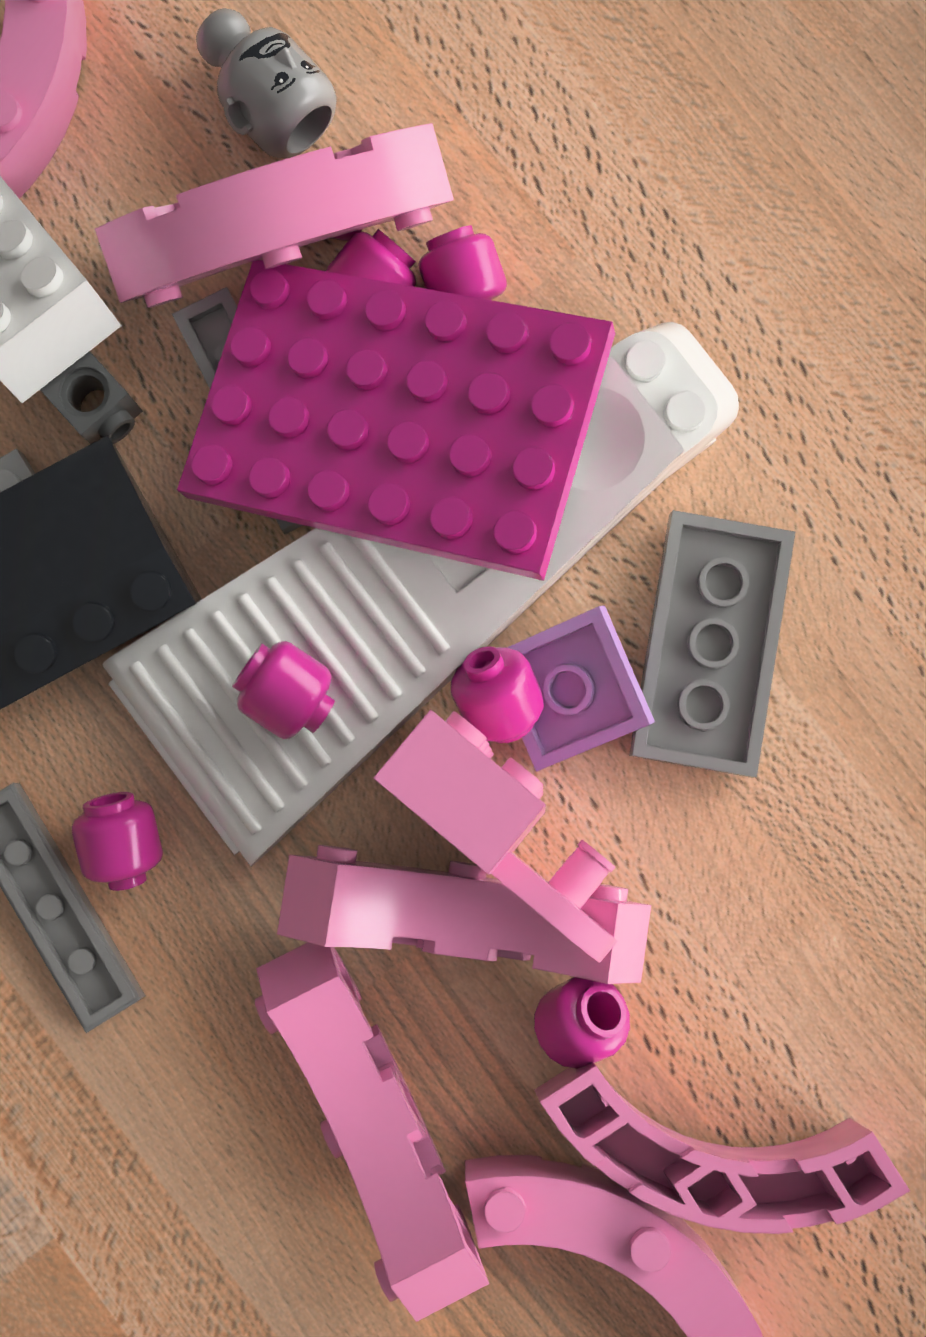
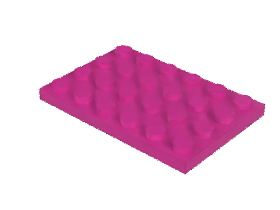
[177,260,616,581]

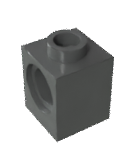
[40,351,143,444]

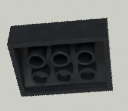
[0,435,202,709]

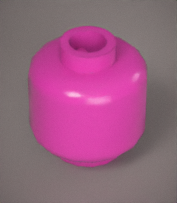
[418,225,507,300]
[326,229,416,287]
[232,641,335,739]
[451,646,544,743]
[72,792,163,891]
[534,977,630,1068]

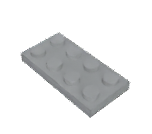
[629,510,795,778]

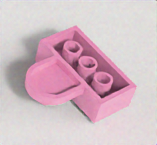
[374,709,617,963]

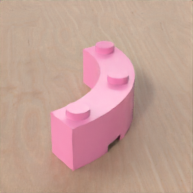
[0,0,87,199]
[95,123,454,308]
[277,845,651,984]
[255,942,489,1322]
[534,1063,910,1234]
[465,1155,763,1337]

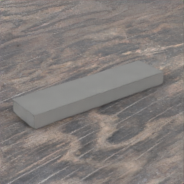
[0,783,146,1033]

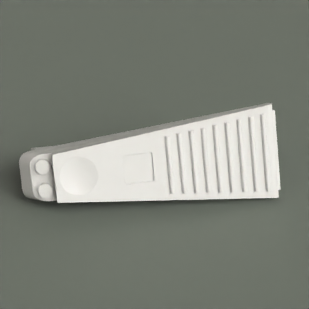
[102,322,739,866]

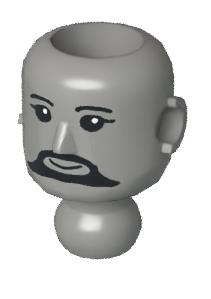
[196,8,337,159]

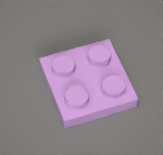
[507,605,655,772]

